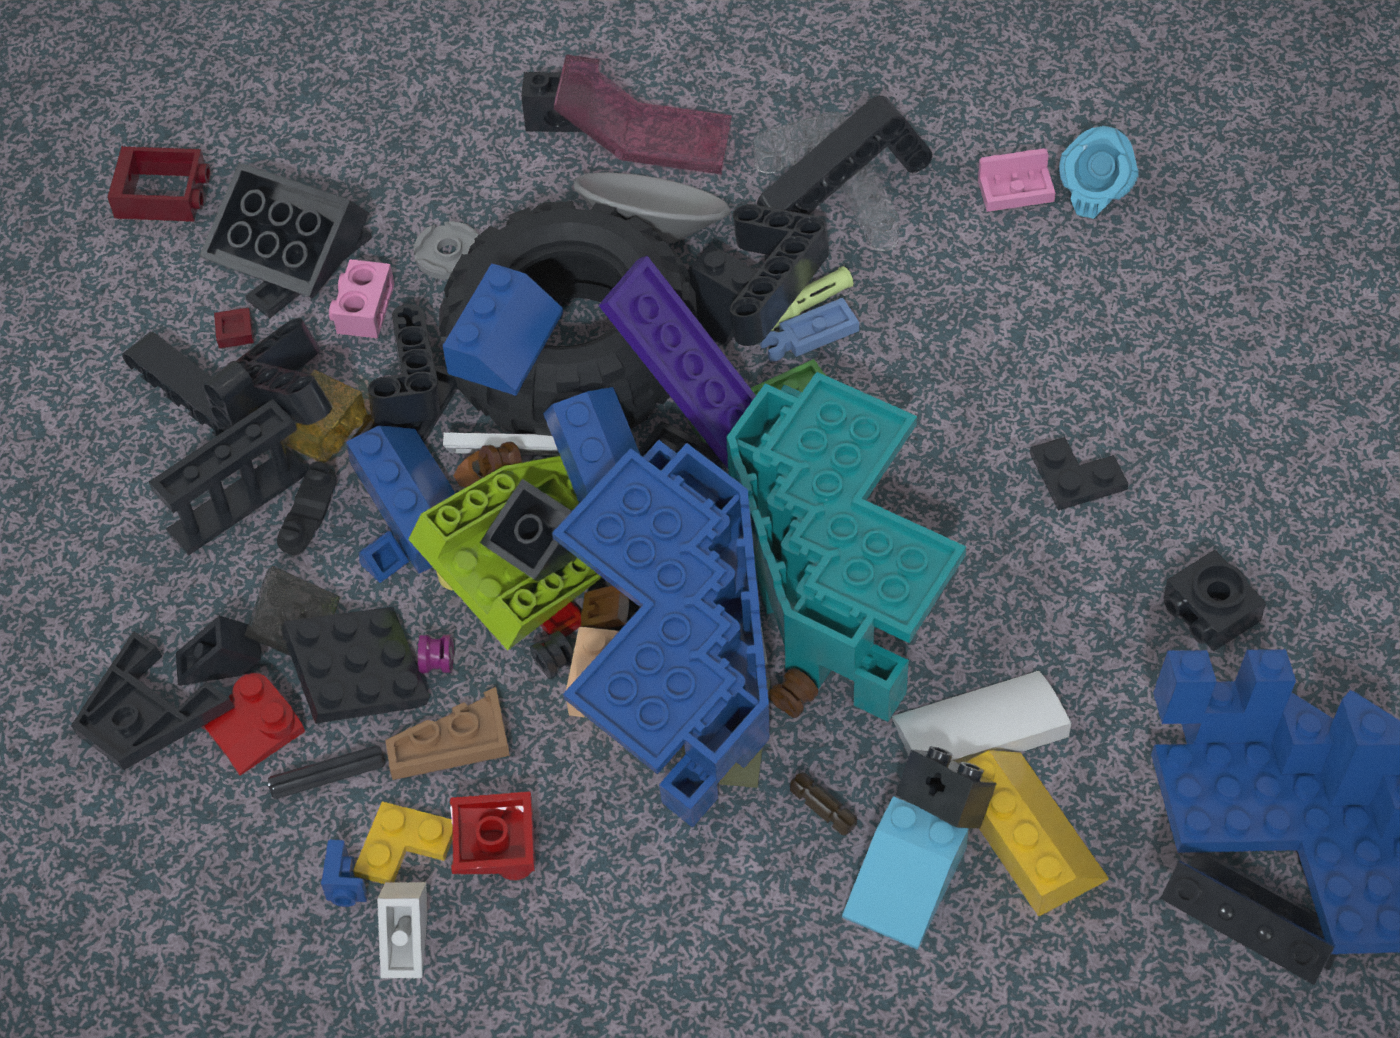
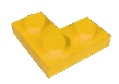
[353,801,453,884]

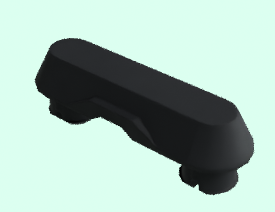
[277,461,337,555]

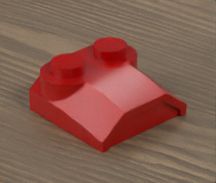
[201,673,305,776]
[450,791,536,880]

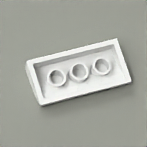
[892,671,1071,764]

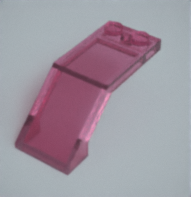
[554,54,732,175]

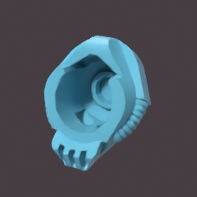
[1059,125,1139,219]

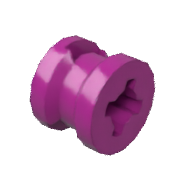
[418,635,454,673]

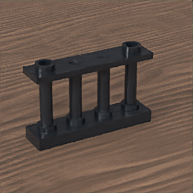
[149,399,308,556]
[1160,852,1338,985]

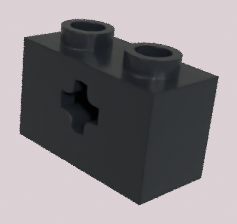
[895,746,997,829]

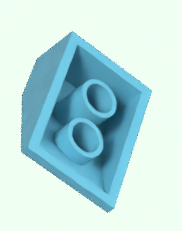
[842,797,969,950]

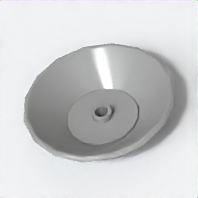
[573,172,730,244]

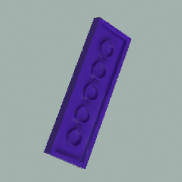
[598,256,756,469]

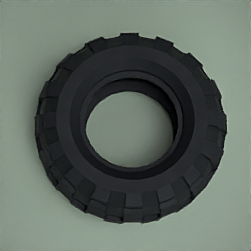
[439,201,697,436]

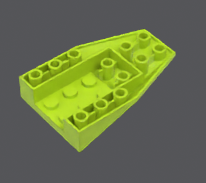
[408,456,601,651]

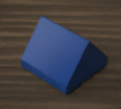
[359,531,409,583]

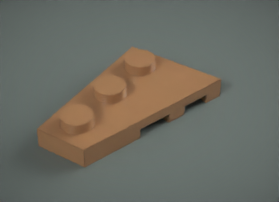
[385,687,510,780]

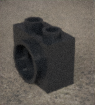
[521,72,595,132]
[1163,550,1266,652]

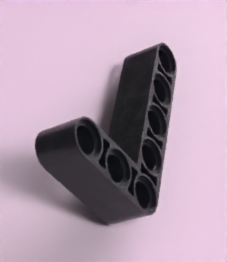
[757,95,933,215]
[730,204,829,346]
[235,318,332,425]
[122,331,260,436]

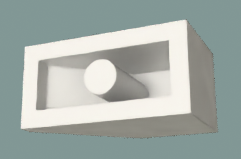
[377,882,427,978]

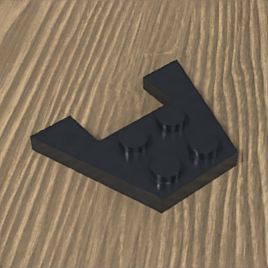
[71,631,235,770]

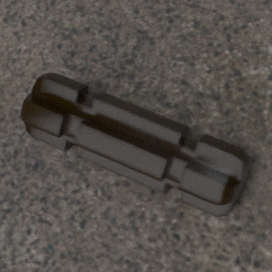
[789,772,858,836]

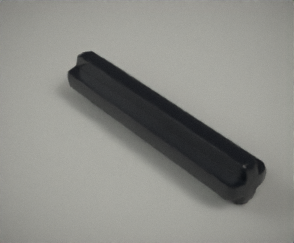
[268,745,385,799]

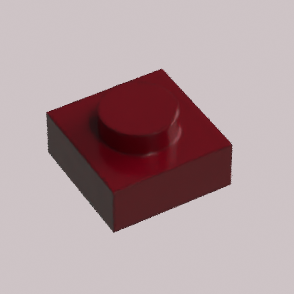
[214,307,254,349]

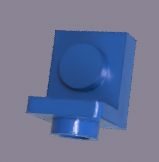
[321,840,368,907]

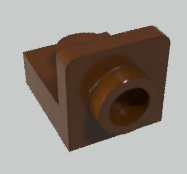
[581,586,629,630]

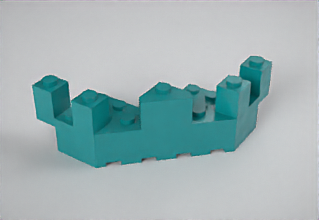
[727,372,966,722]

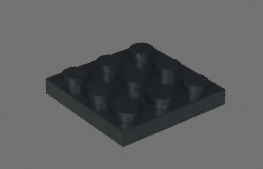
[281,607,429,724]

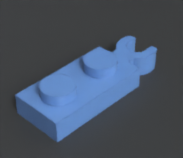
[760,298,859,362]

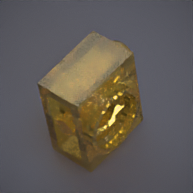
[282,369,367,463]

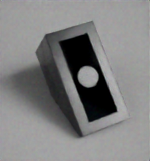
[176,615,261,686]

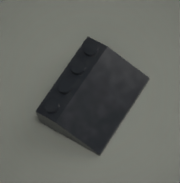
[199,162,369,299]

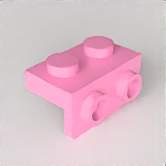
[978,149,1055,212]

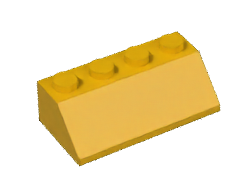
[966,750,1109,917]

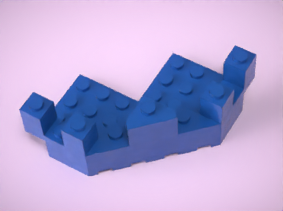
[552,440,770,828]
[1151,649,1400,954]

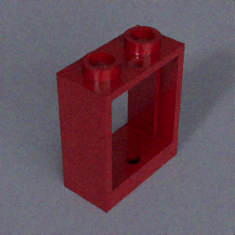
[107,146,211,222]

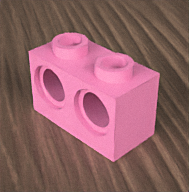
[329,259,394,338]

